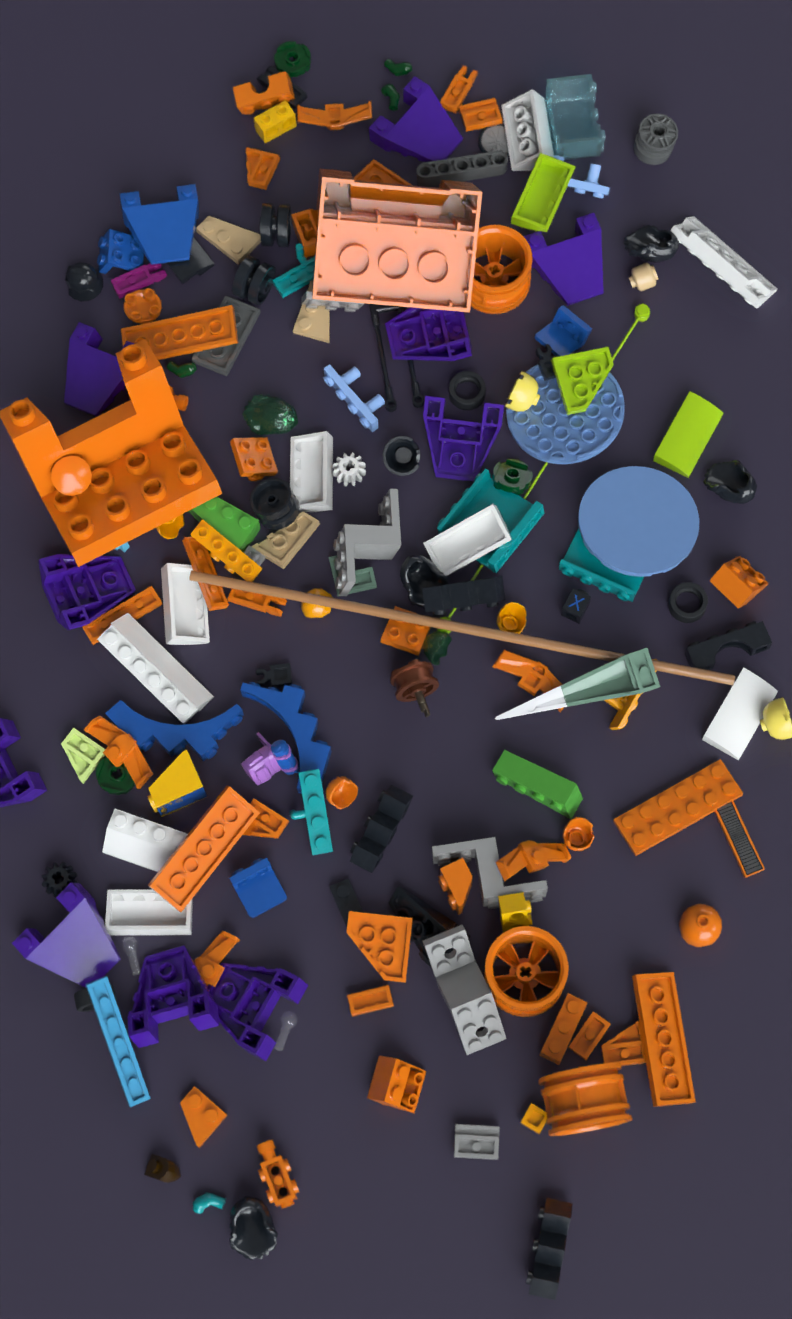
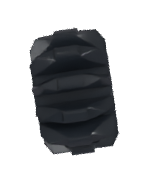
[42,862,78,898]

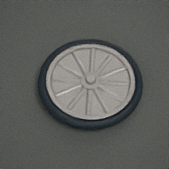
[478,124,509,156]

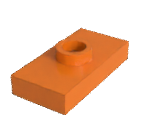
[347,985,394,1017]

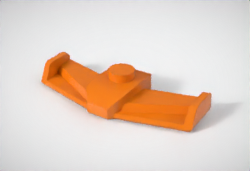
[297,101,372,130]
[492,649,564,713]
[84,716,153,789]
[496,840,571,882]
[194,931,240,987]

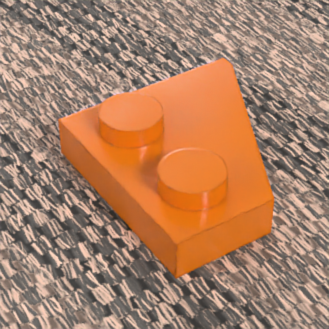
[245,147,280,190]
[243,798,289,839]
[601,1020,646,1066]
[180,1086,228,1148]

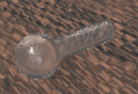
[121,937,140,975]
[275,1011,298,1051]

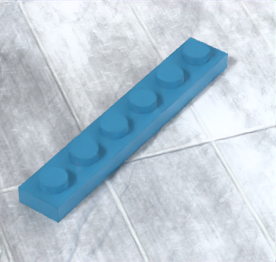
[85,976,151,1107]

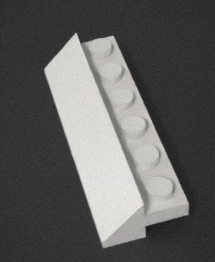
[670,216,777,309]
[97,613,214,724]

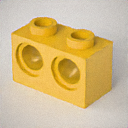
[254,100,297,144]
[498,892,532,933]

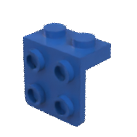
[97,229,144,274]
[534,305,592,357]
[229,858,287,918]

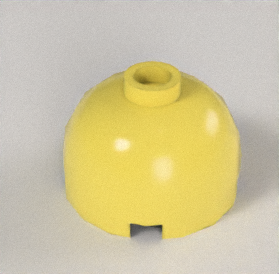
[504,371,540,412]
[760,697,792,740]

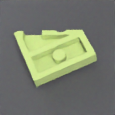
[61,728,105,784]

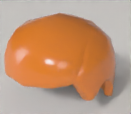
[325,776,358,809]
[562,817,595,851]

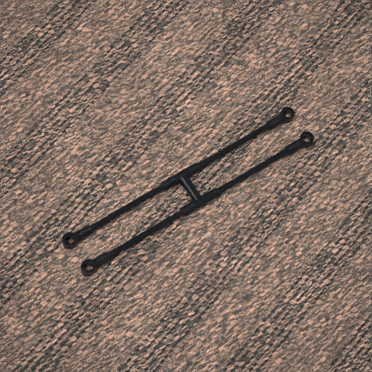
[369,304,424,412]

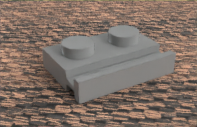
[454,1124,499,1160]

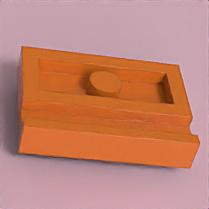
[459,98,502,132]

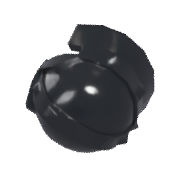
[65,262,103,301]
[383,436,421,476]

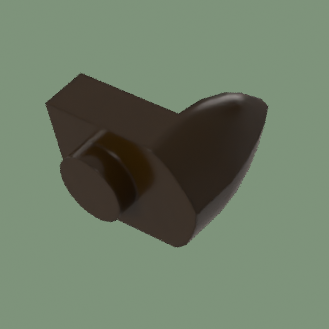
[144,1154,181,1183]

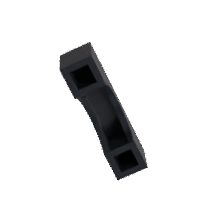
[685,621,772,670]

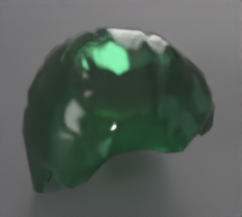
[423,631,452,666]

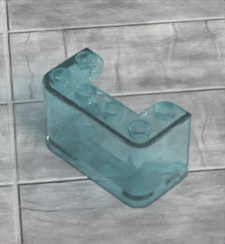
[545,74,605,160]

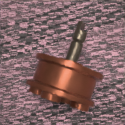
[390,659,439,717]

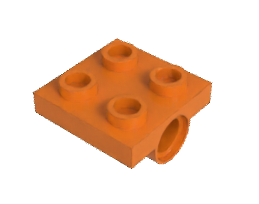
[230,437,278,481]
[380,606,431,656]

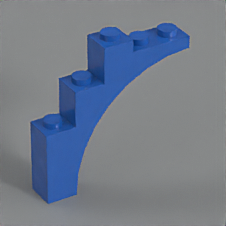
[241,682,332,794]
[105,700,244,761]

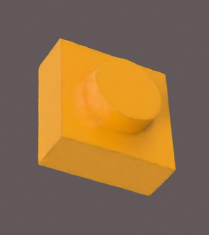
[520,1103,548,1134]

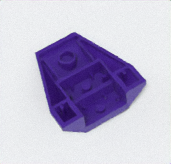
[385,307,472,361]
[38,554,136,630]

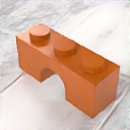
[233,71,295,115]
[539,993,588,1065]

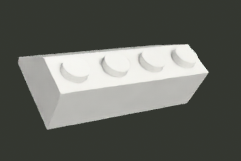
[501,89,554,171]
[102,809,188,872]

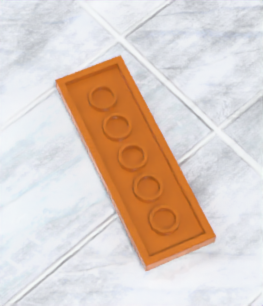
[121,305,238,360]
[613,759,743,856]
[148,786,260,912]
[632,972,696,1107]

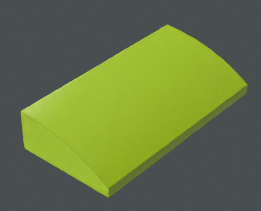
[511,153,576,232]
[653,391,723,478]

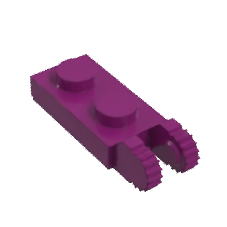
[111,263,167,299]

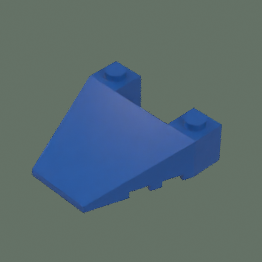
[120,184,199,265]

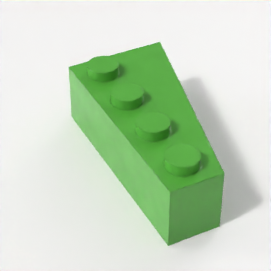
[188,497,261,552]
[492,750,583,819]

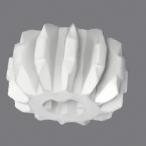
[333,452,366,486]

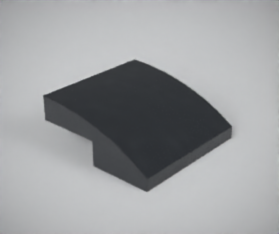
[167,237,215,284]

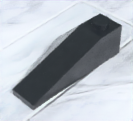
[388,886,471,968]

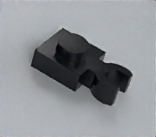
[536,344,557,381]
[256,663,292,687]

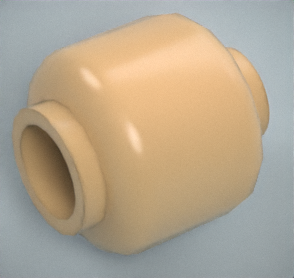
[629,263,659,291]

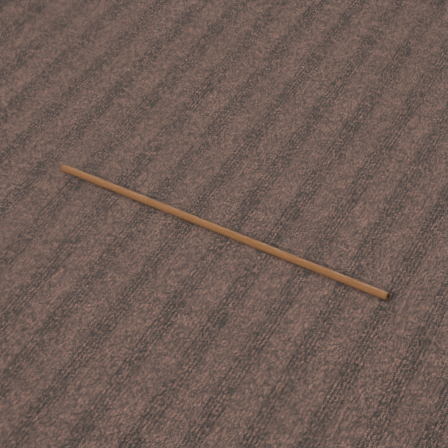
[190,571,735,686]

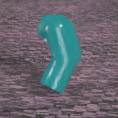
[193,1193,226,1214]

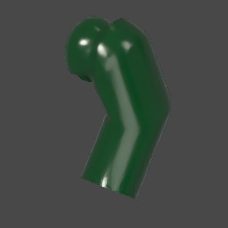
[384,59,412,76]
[381,84,400,111]
[167,361,197,378]

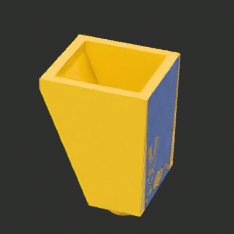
[147,750,207,817]

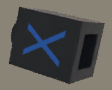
[561,588,591,624]

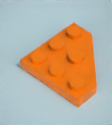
[346,911,413,983]

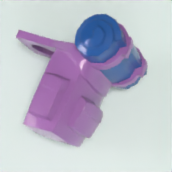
[241,732,300,786]

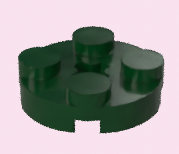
[274,41,311,78]
[492,459,533,495]
[96,758,135,795]

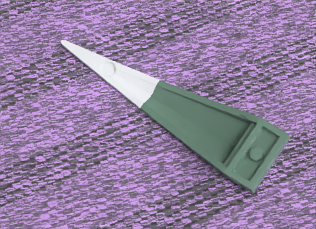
[495,647,660,720]

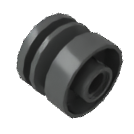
[633,113,678,165]

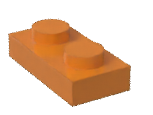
[568,1012,611,1060]

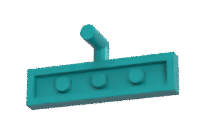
[272,244,315,298]
[289,768,333,855]

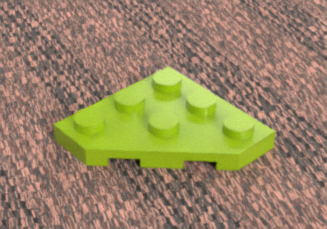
[551,347,614,415]

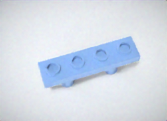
[553,155,610,198]
[323,364,385,432]

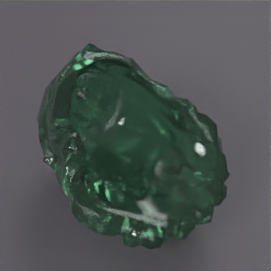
[242,394,298,435]

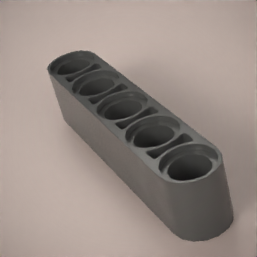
[417,151,508,187]

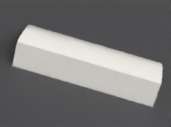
[290,431,333,512]
[423,504,512,576]
[161,563,210,645]
[702,667,778,760]
[105,889,192,936]

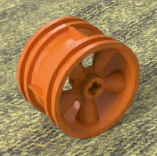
[471,225,532,314]
[484,926,569,1017]
[538,1063,633,1136]

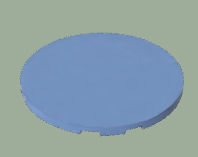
[506,364,625,464]
[578,466,699,577]

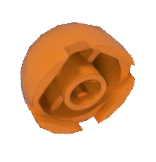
[679,904,722,947]

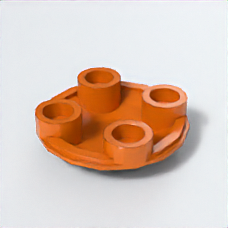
[124,288,162,324]
[51,455,92,496]

